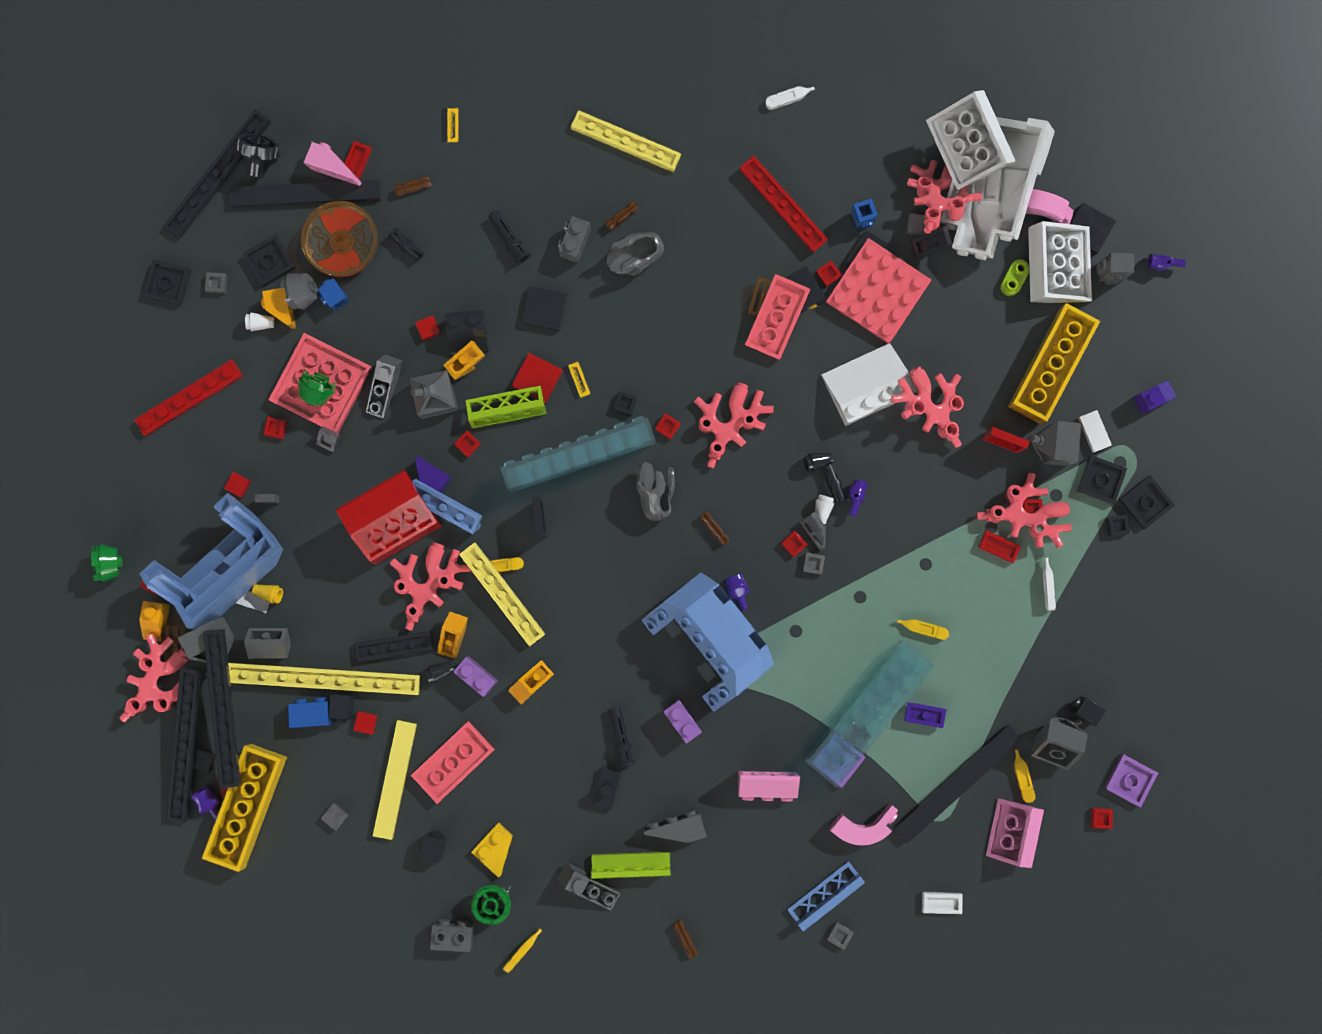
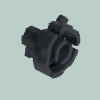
[234,133,281,177]

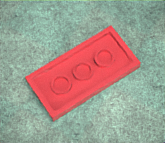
[745,274,810,360]
[411,721,495,804]

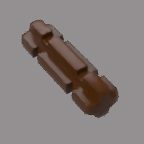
[394,176,431,196]
[605,201,638,231]
[700,512,730,546]
[673,920,698,959]

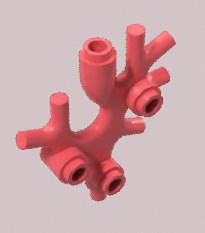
[907,160,982,234]
[891,366,964,448]
[694,382,774,468]
[976,473,1072,549]
[390,542,471,631]
[119,634,189,722]

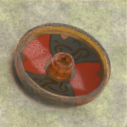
[301,201,378,277]

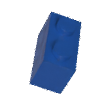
[288,697,333,728]

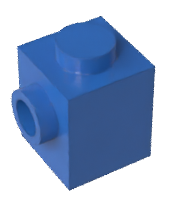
[851,198,878,229]
[318,279,350,312]

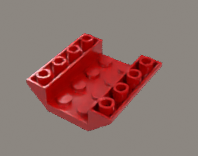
[336,470,442,565]

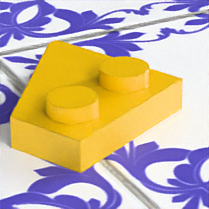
[472,822,513,878]

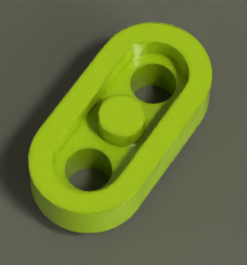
[1001,259,1030,296]

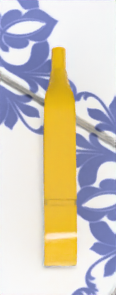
[490,557,524,572]
[897,619,949,640]
[1014,750,1035,803]
[502,928,542,973]

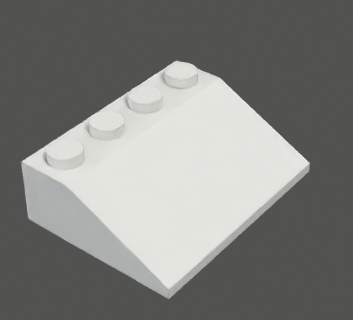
[926,90,1015,190]
[1028,221,1092,303]
[821,343,918,426]

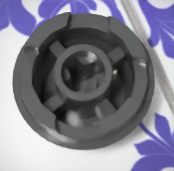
[281,273,318,310]

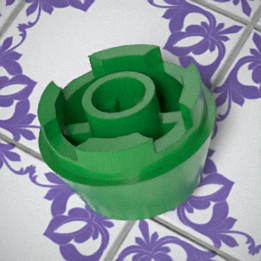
[298,371,336,406]
[91,544,123,582]
[471,885,511,925]

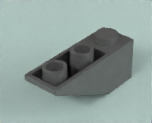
[365,355,403,418]
[644,810,707,843]
[557,863,621,910]

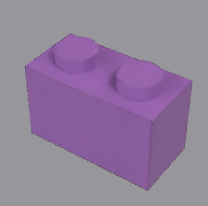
[454,656,498,697]
[663,699,702,744]

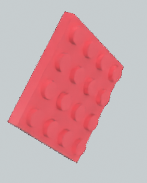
[826,238,931,344]
[269,333,373,433]

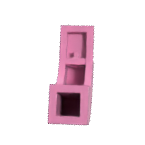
[1026,189,1074,224]
[829,803,898,845]

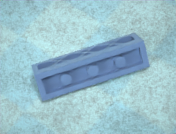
[413,479,483,534]
[787,861,865,931]

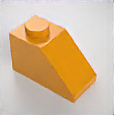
[261,288,296,329]
[139,601,170,642]
[437,612,468,659]
[508,660,554,704]

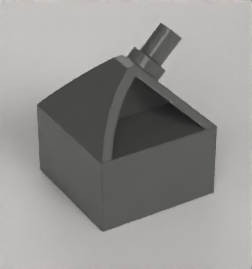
[410,370,458,419]
[1028,421,1081,466]
[178,616,234,676]
[1031,717,1088,770]

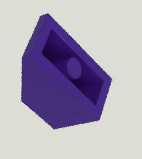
[1133,381,1176,414]
[415,456,452,493]

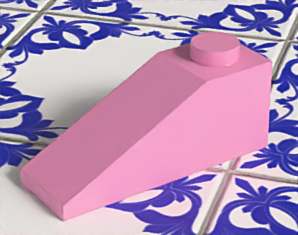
[304,142,362,186]

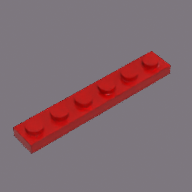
[739,156,828,253]
[134,359,244,437]

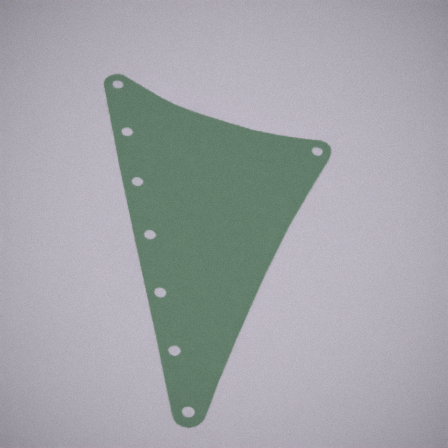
[718,445,1137,821]

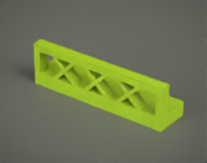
[466,386,546,429]
[591,852,670,878]

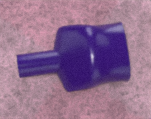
[1147,253,1186,271]
[849,479,868,517]
[723,573,749,611]
[190,785,221,821]

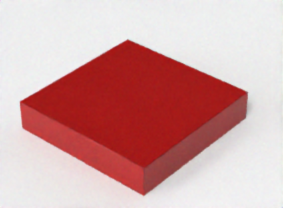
[512,353,563,404]
[982,427,1030,453]

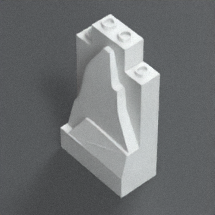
[940,117,1055,260]

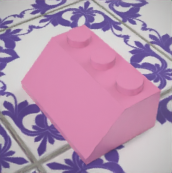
[738,771,800,801]
[986,798,1044,868]

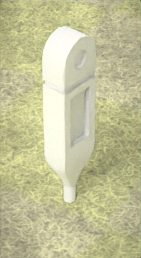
[766,86,815,110]
[1043,558,1056,611]

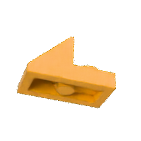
[443,341,485,380]

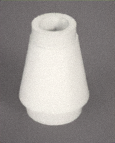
[245,312,274,331]
[815,495,835,524]

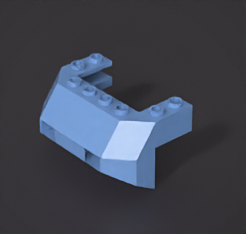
[139,493,283,629]
[641,573,774,711]

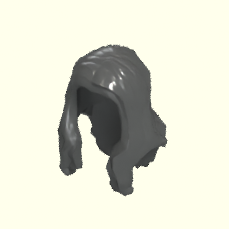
[607,232,664,276]
[636,462,675,521]

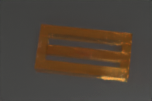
[748,277,772,316]
[164,626,187,664]

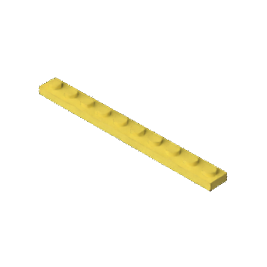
[229,663,421,695]

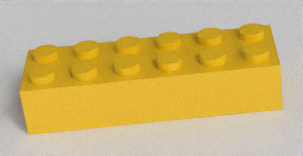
[1008,303,1100,425]
[202,744,287,872]

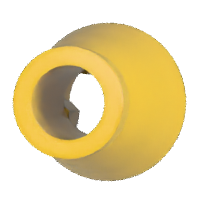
[252,584,283,604]

